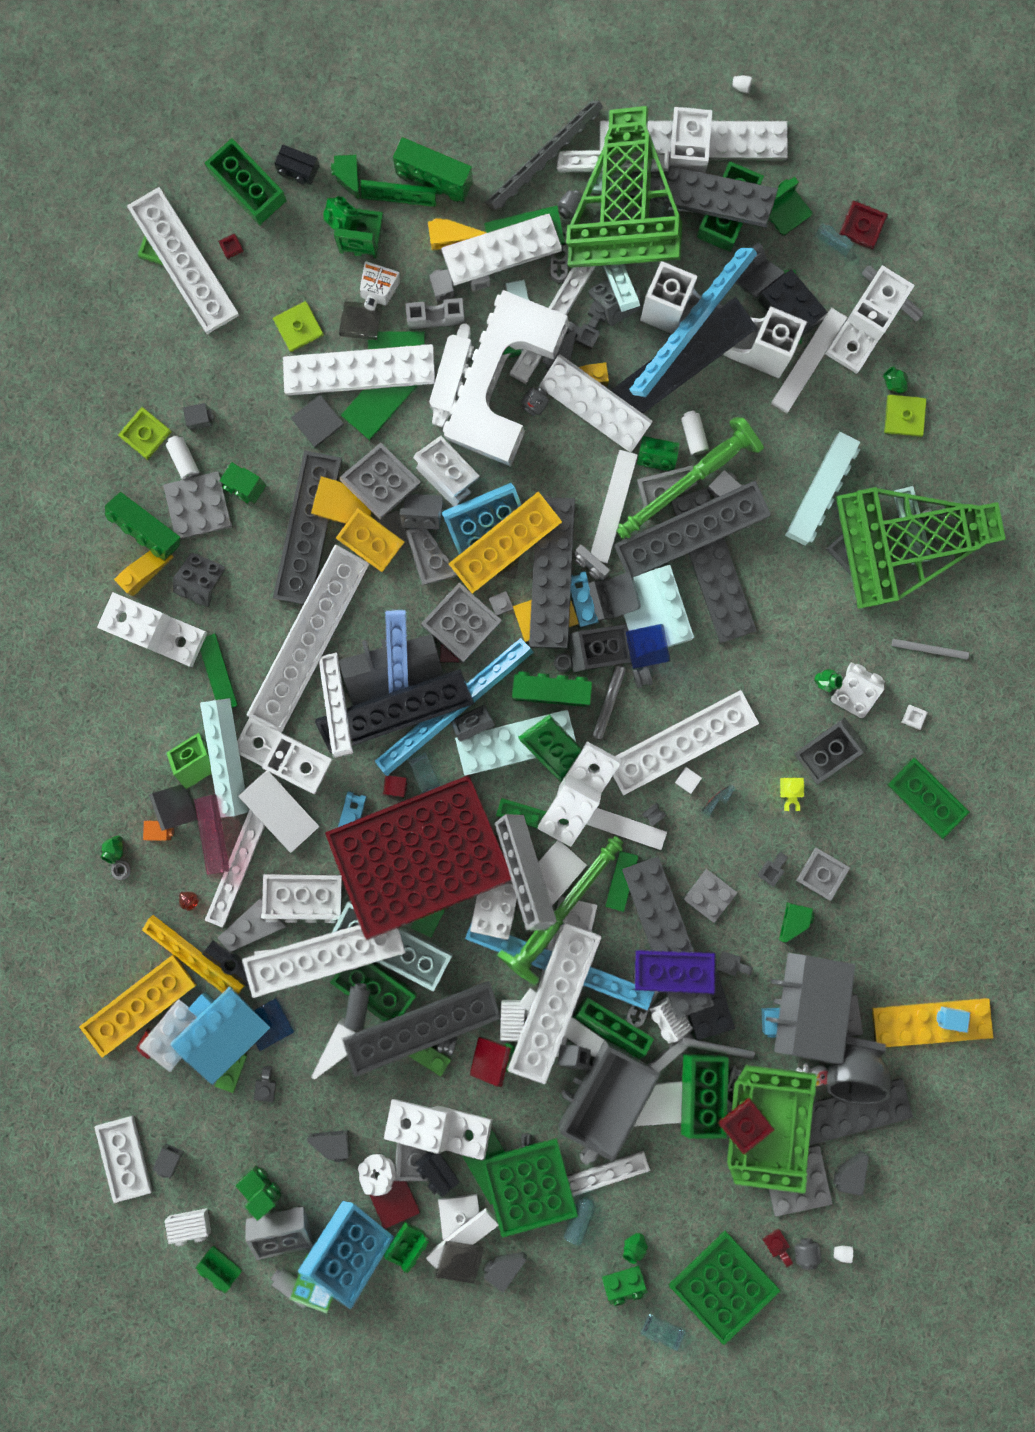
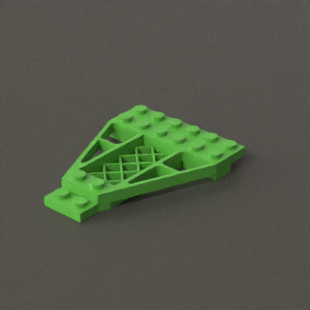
[566,106,682,268]
[836,487,1006,609]

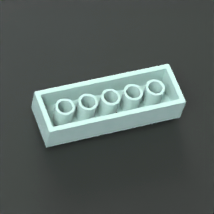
[455,710,576,776]
[332,901,453,992]

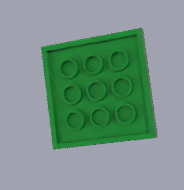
[481,1138,578,1238]
[669,1230,781,1346]

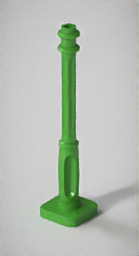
[616,417,764,539]
[497,836,624,986]

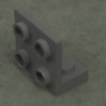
[735,242,785,298]

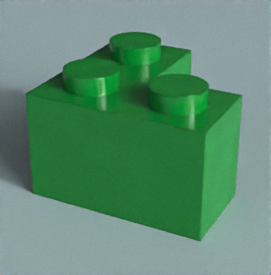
[219,462,267,504]
[235,1165,282,1221]

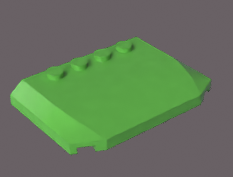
[727,1065,817,1193]

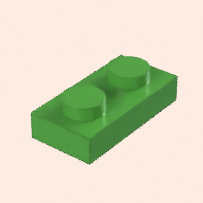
[409,1046,451,1077]
[215,1054,247,1093]

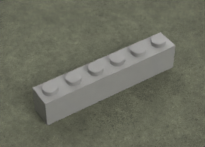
[495,814,557,930]

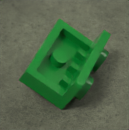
[323,196,362,230]
[637,436,680,471]
[384,1222,429,1274]
[195,1246,242,1294]
[602,1265,647,1306]

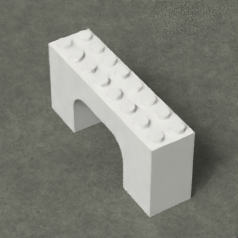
[640,261,807,379]
[443,290,569,467]

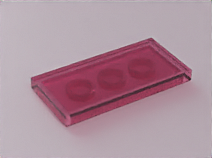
[194,794,230,875]

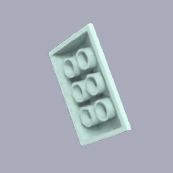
[624,565,694,657]

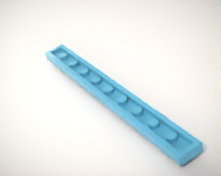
[629,248,757,397]
[375,638,534,776]
[465,922,654,1010]

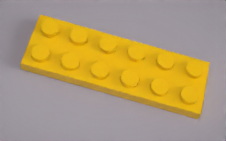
[448,491,562,594]
[79,955,197,1058]
[872,998,993,1047]

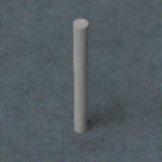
[891,639,969,660]
[680,1037,755,1059]

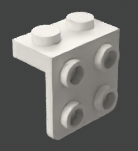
[831,662,885,718]

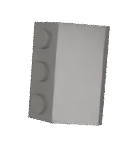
[246,1207,314,1260]

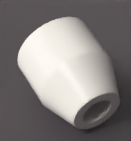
[733,75,752,93]
[834,1245,853,1264]

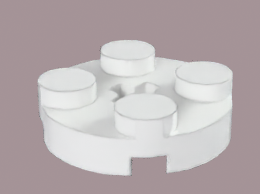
[358,1154,396,1196]

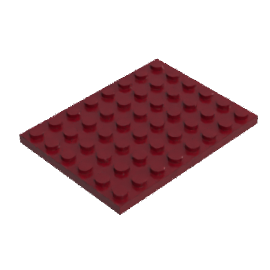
[325,775,512,941]

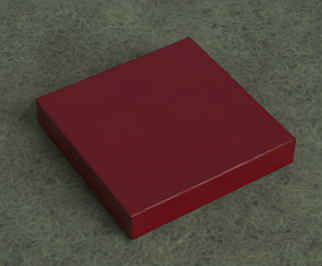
[838,200,888,250]
[470,1037,511,1087]
[718,1098,774,1155]
[369,1181,420,1229]

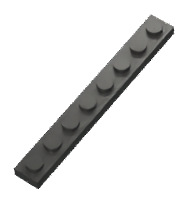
[485,101,603,210]

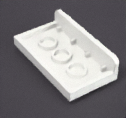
[261,874,342,923]

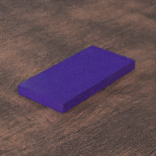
[635,950,715,994]

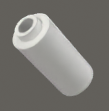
[681,411,709,456]
[166,436,199,480]

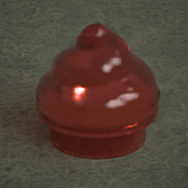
[179,892,199,911]

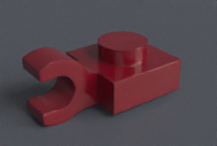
[762,1228,793,1268]

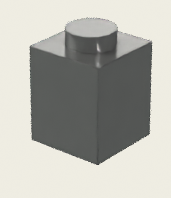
[183,403,214,430]
[558,1045,591,1070]
[152,1144,184,1178]

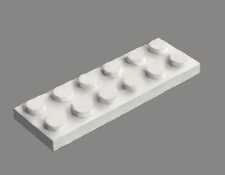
[442,214,562,286]
[539,354,653,453]

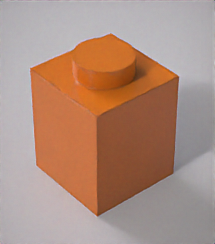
[143,821,174,841]

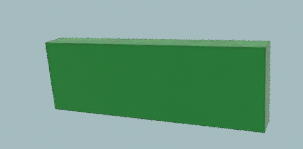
[368,331,425,350]
[605,851,638,912]

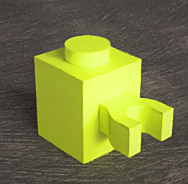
[780,778,804,811]

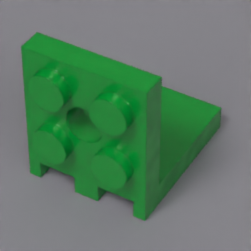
[334,208,383,259]

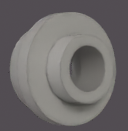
[111,860,131,880]

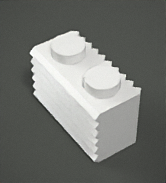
[650,997,693,1043]
[500,1000,528,1042]
[165,1208,211,1246]

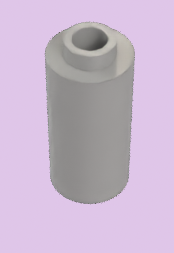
[271,1268,306,1309]

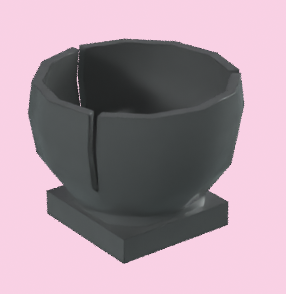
[827,1036,892,1104]

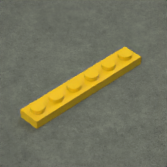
[142,915,244,995]

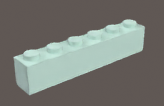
[785,432,860,545]
[200,698,249,818]

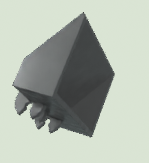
[339,634,444,706]
[766,953,856,1064]
[558,1039,662,1162]

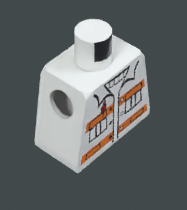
[360,261,400,311]

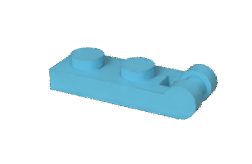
[571,571,598,627]
[338,791,367,827]

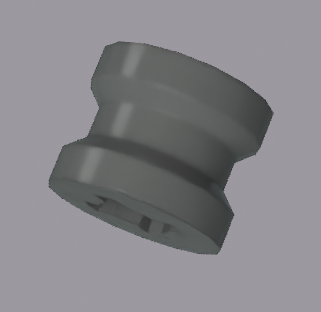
[632,666,653,689]
[642,803,666,826]
[437,1037,457,1056]

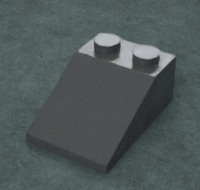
[568,624,634,672]
[794,717,868,784]

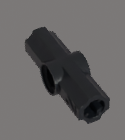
[202,940,250,988]

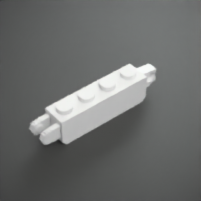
[429,324,474,427]

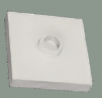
[438,1194,480,1240]

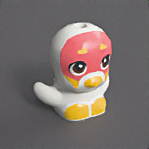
[796,1062,828,1086]

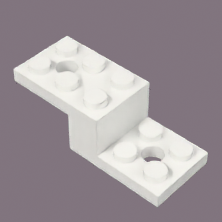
[668,107,712,212]
[825,265,915,374]
[97,592,208,667]
[237,717,333,794]
[537,741,621,847]
[384,1099,493,1160]

